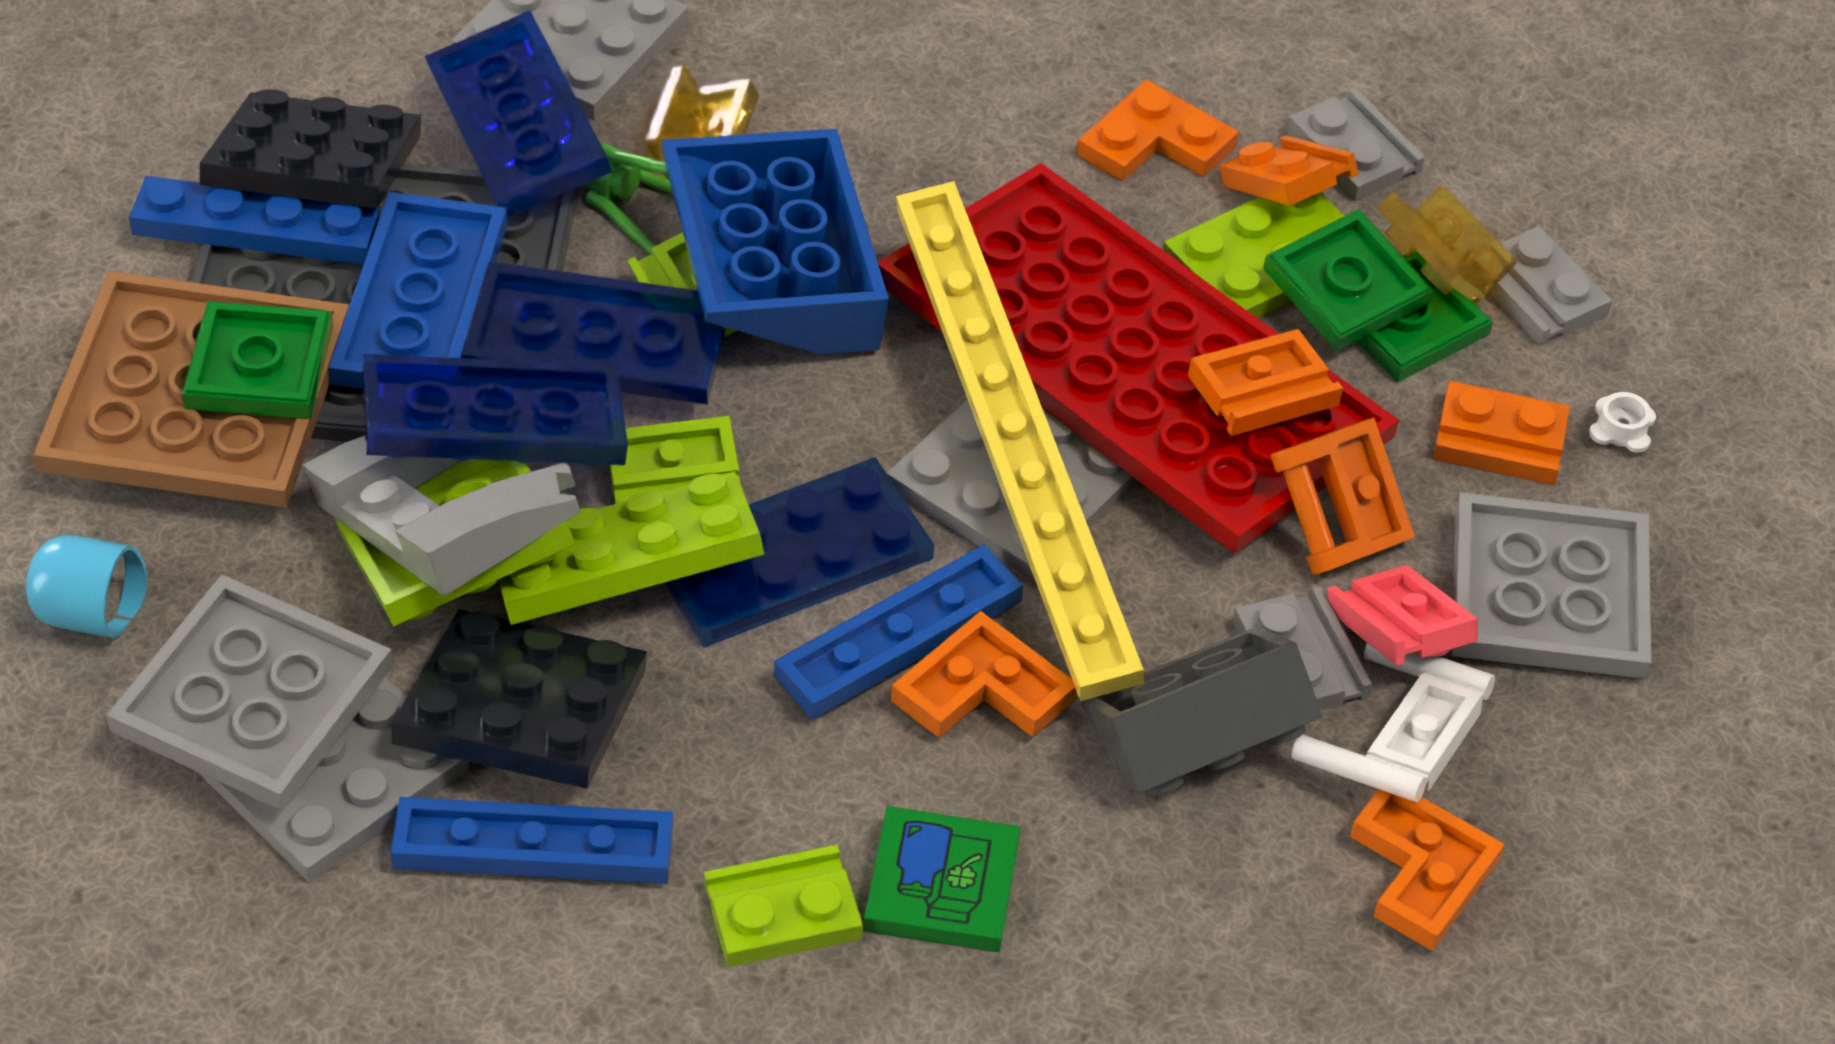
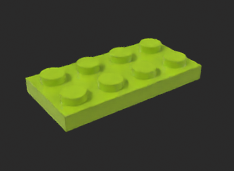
[498,471,765,625]

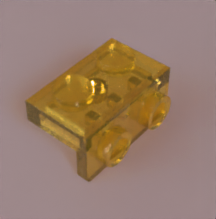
[646,65,759,179]
[1376,186,1517,305]

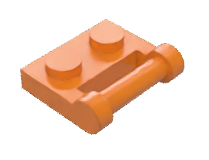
[1270,418,1415,575]

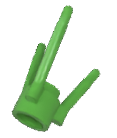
[578,143,673,255]

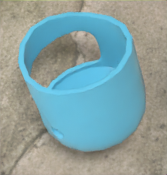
[25,534,147,639]

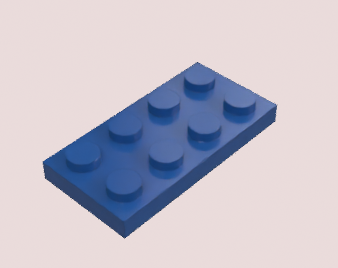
[328,192,508,401]

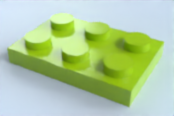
[1163,192,1344,318]

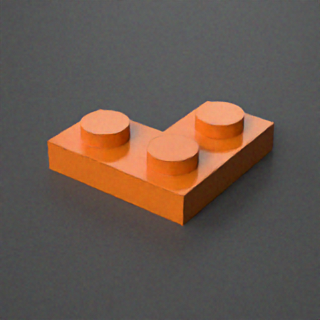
[1077,79,1239,181]
[891,611,1077,738]
[1350,790,1505,951]

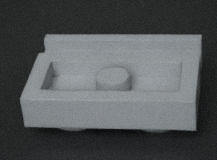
[1287,87,1425,202]
[1468,226,1612,346]
[1232,586,1372,711]

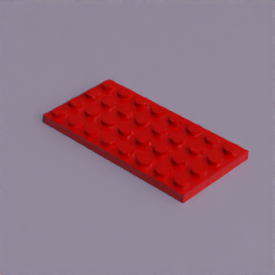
[878,163,1399,553]

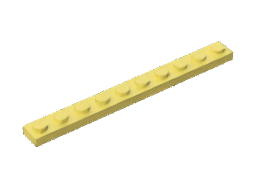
[896,181,1144,701]

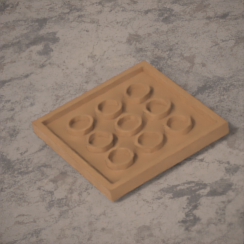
[33,271,349,508]

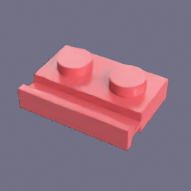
[1327,565,1478,666]

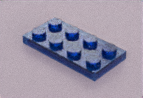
[424,10,613,218]
[461,261,726,405]
[361,354,628,466]
[664,457,934,648]

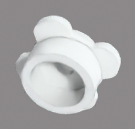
[1589,392,1656,453]

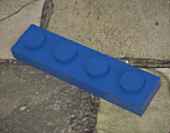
[129,176,381,265]
[774,544,1024,720]
[391,797,673,884]

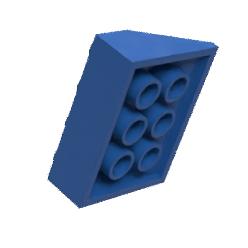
[661,129,889,355]

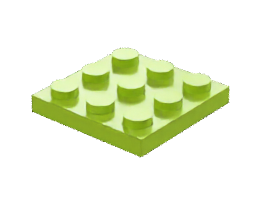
[334,440,576,627]

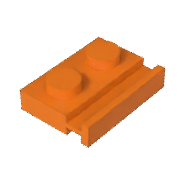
[1219,135,1359,206]
[1188,329,1343,436]
[1433,380,1570,485]

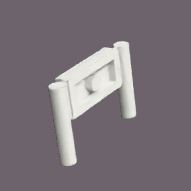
[1292,643,1495,803]

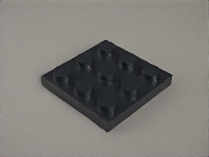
[199,89,421,209]
[392,609,647,789]

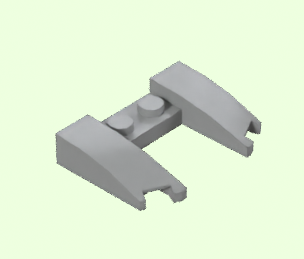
[302,416,581,596]

